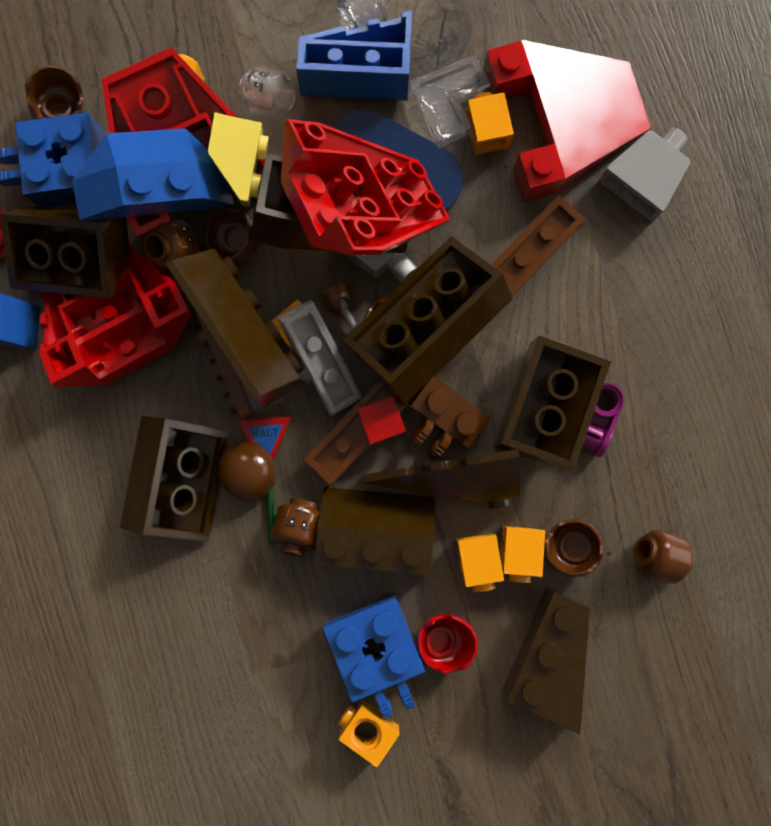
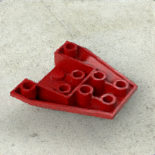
[281,119,450,255]

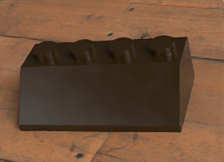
[343,236,513,404]
[166,249,303,408]

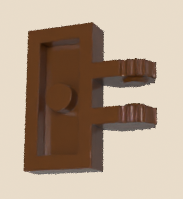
[408,376,490,460]

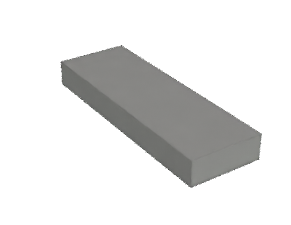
[277,299,363,416]

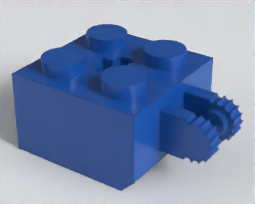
[0,112,104,207]
[323,593,425,719]

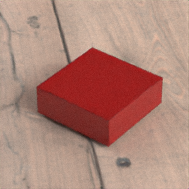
[357,396,406,445]

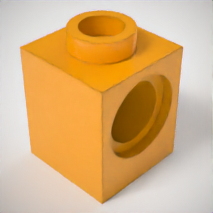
[465,92,514,155]
[500,526,545,583]
[455,533,504,592]
[338,699,400,767]

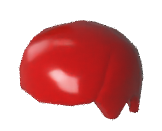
[416,614,478,674]

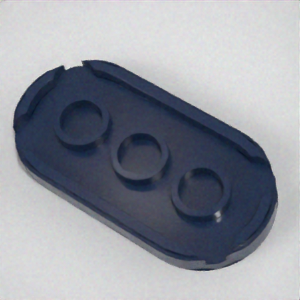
[332,110,463,212]

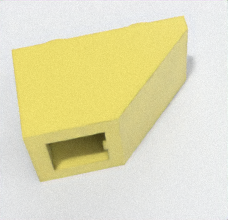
[208,113,269,207]

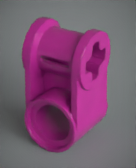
[582,383,625,458]

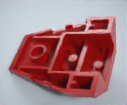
[40,243,192,388]

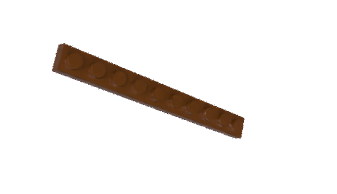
[304,195,586,485]

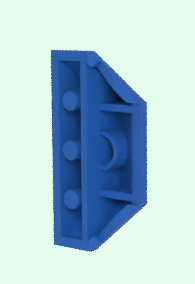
[72,129,234,222]

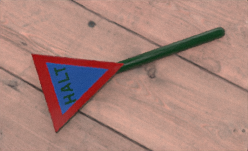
[237,416,293,544]

